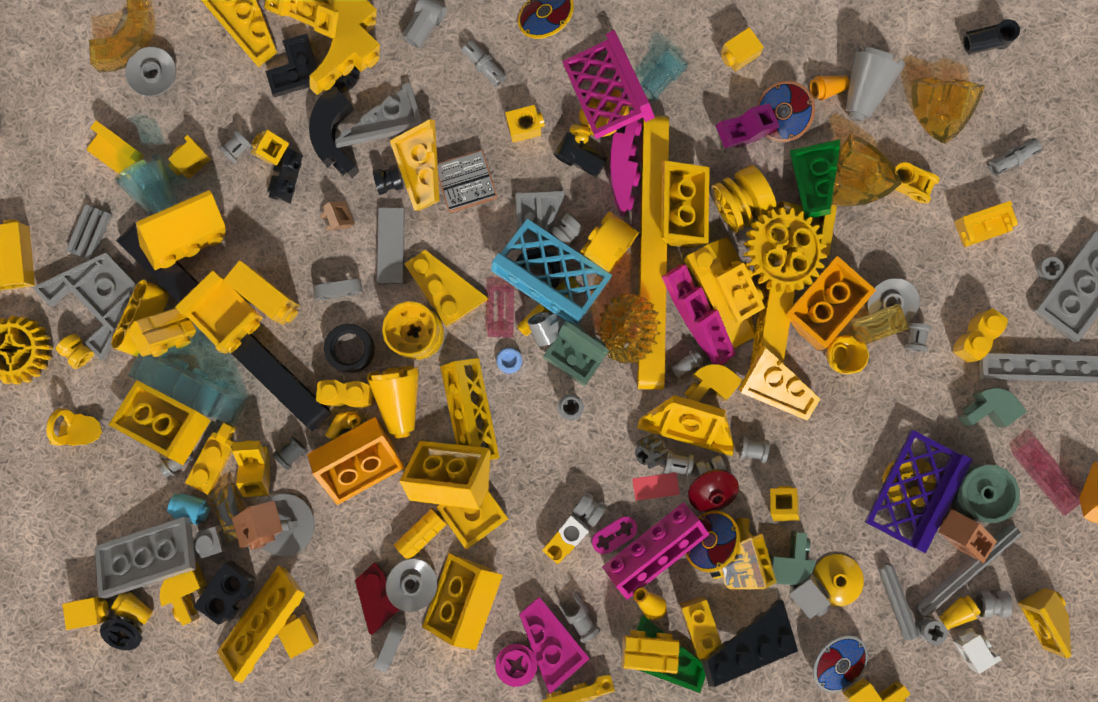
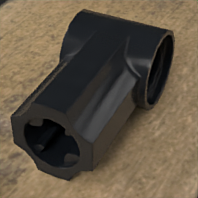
[963,19,1020,55]
[553,132,608,178]

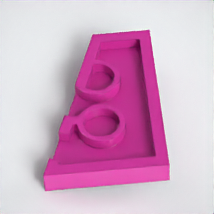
[519,597,590,694]

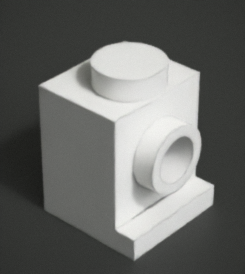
[953,628,1001,674]

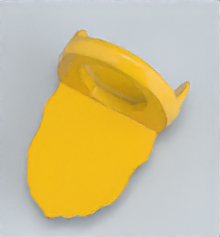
[46,408,103,446]

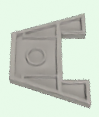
[32,253,138,361]

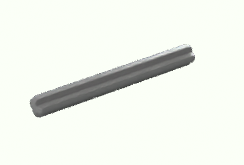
[916,524,1021,617]

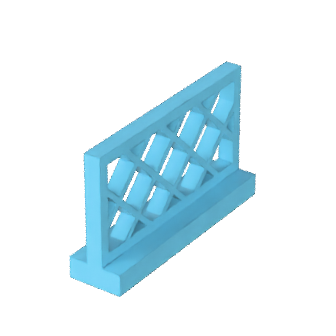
[491,219,612,324]

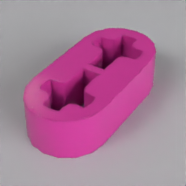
[592,516,637,554]

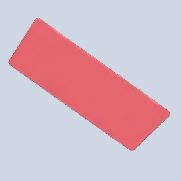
[632,473,680,501]

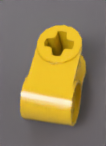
[886,162,940,204]

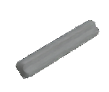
[878,564,919,641]

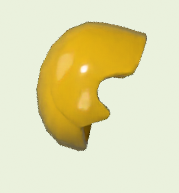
[825,335,869,374]

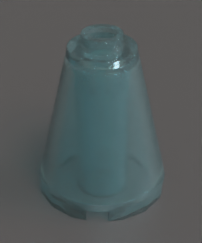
[114,154,179,216]

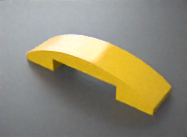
[264,0,339,38]

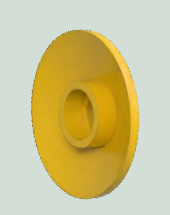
[813,554,864,607]

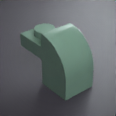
[958,388,1027,427]
[769,530,816,585]

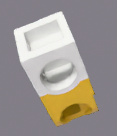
[542,513,590,565]

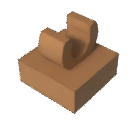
[321,202,355,231]

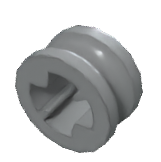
[1036,257,1064,281]

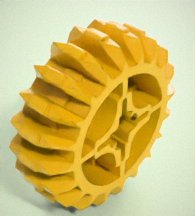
[0,315,53,385]

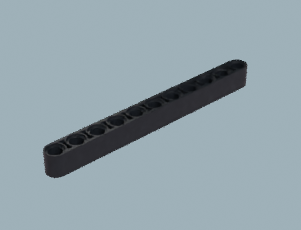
[116,222,332,432]

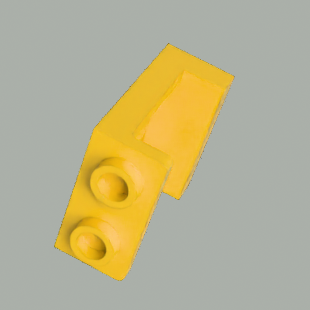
[175,271,263,354]

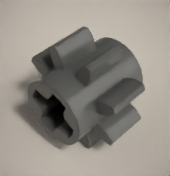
[635,434,667,469]

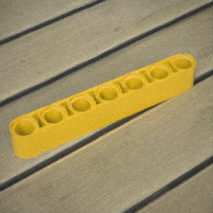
[750,201,805,367]

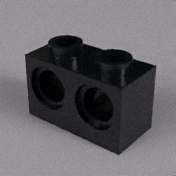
[193,560,256,625]

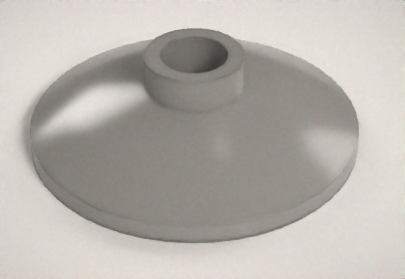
[125,47,176,97]
[867,278,920,328]
[386,558,437,612]

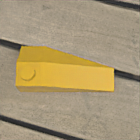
[683,236,755,348]

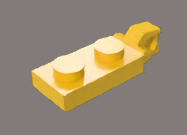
[185,423,236,495]
[542,675,615,702]

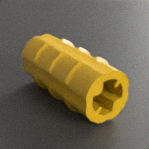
[394,508,447,559]

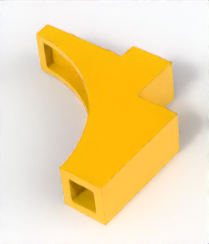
[309,0,380,95]

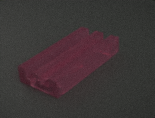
[488,286,515,338]

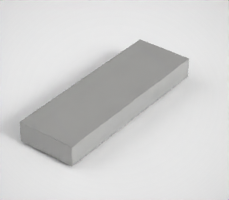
[377,208,405,284]

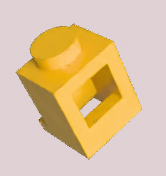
[250,129,289,165]
[168,135,211,179]

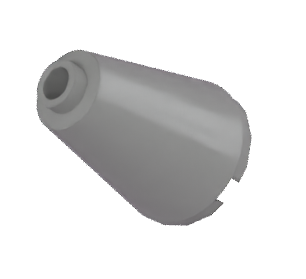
[845,47,906,122]

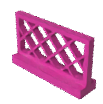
[562,30,655,139]

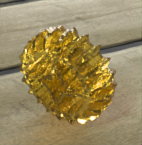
[596,293,661,363]

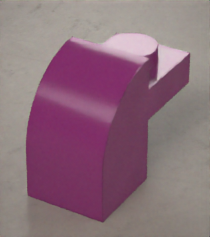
[715,103,780,148]

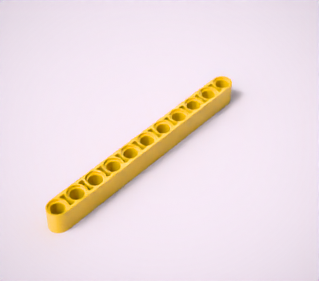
[637,115,669,390]

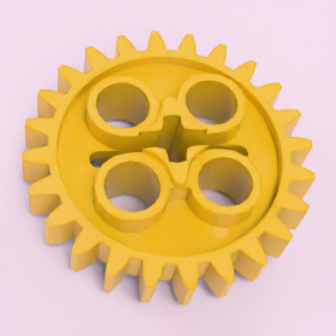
[743,207,827,293]

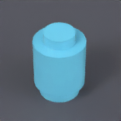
[167,493,210,525]

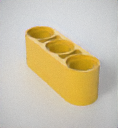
[111,280,169,357]

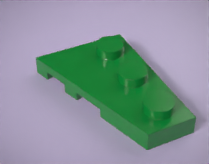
[790,139,841,219]
[636,615,706,693]

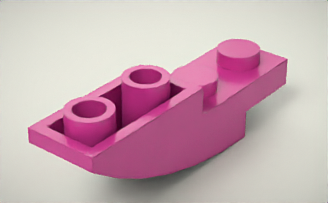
[609,110,643,217]

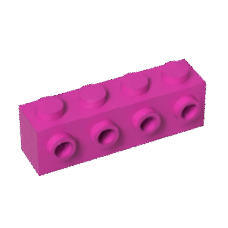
[602,502,709,600]

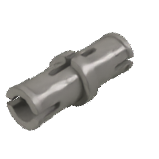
[461,40,507,88]
[988,138,1042,176]

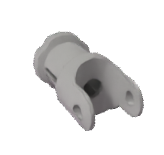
[558,592,601,643]

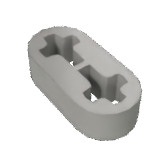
[313,279,363,300]
[374,622,407,673]

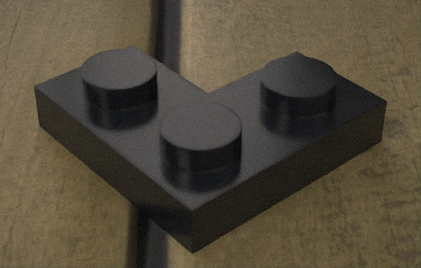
[265,33,318,98]

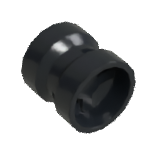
[373,164,404,195]

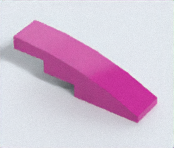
[662,264,736,365]

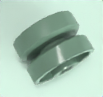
[951,464,1020,523]

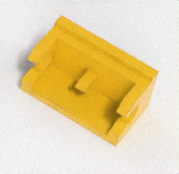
[954,200,1018,247]

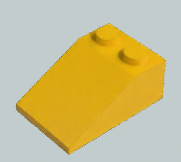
[108,380,211,465]

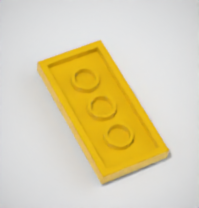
[217,565,305,683]

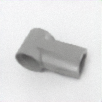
[402,0,447,49]
[527,311,565,346]

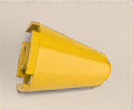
[367,366,419,438]

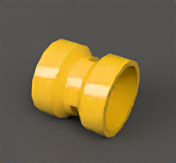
[55,333,94,369]

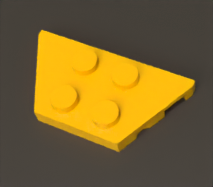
[637,395,734,456]

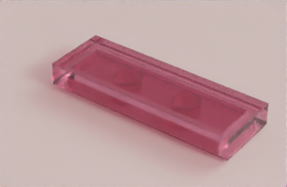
[1012,438,1081,516]

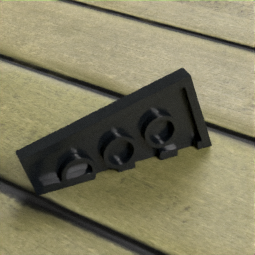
[701,600,798,687]

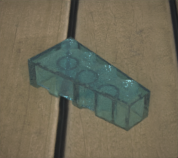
[128,352,249,424]

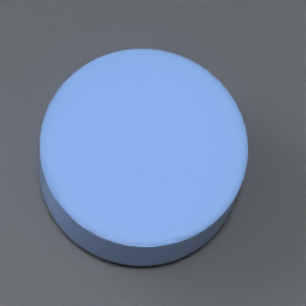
[497,348,522,374]

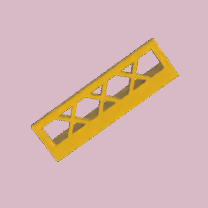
[440,358,500,460]

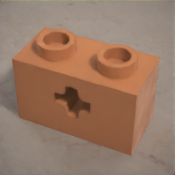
[232,501,283,550]
[938,510,997,564]

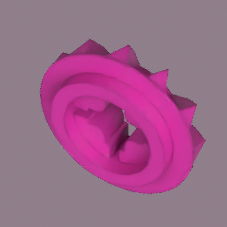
[495,643,537,687]

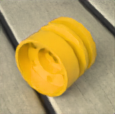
[711,165,777,233]
[382,301,445,360]

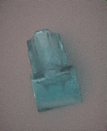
[641,48,689,101]

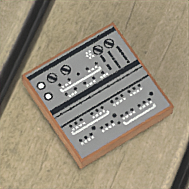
[437,150,498,214]

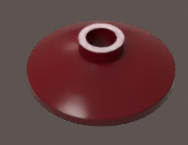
[688,469,739,513]

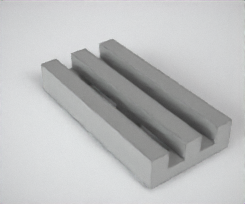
[66,204,112,260]

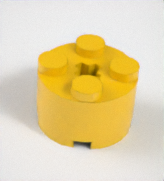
[580,211,639,273]

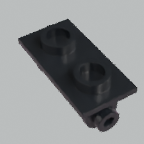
[267,147,303,204]

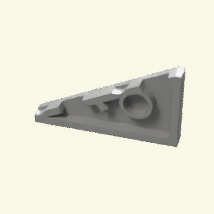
[335,82,422,148]

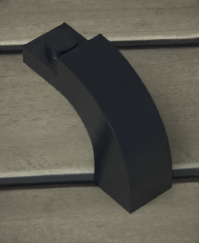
[309,85,359,178]

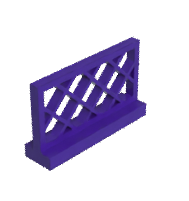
[864,430,973,553]

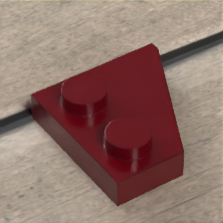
[355,562,400,636]

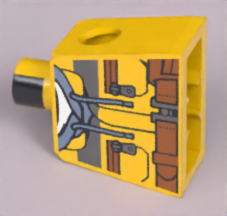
[710,533,777,589]

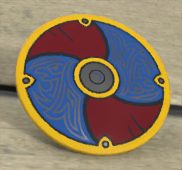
[518,0,574,39]
[685,511,740,572]

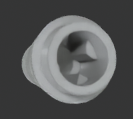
[558,394,584,420]

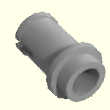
[670,350,704,379]
[157,454,194,477]

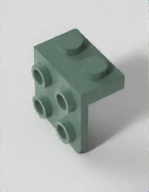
[543,321,609,387]

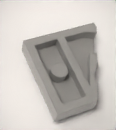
[516,191,565,244]

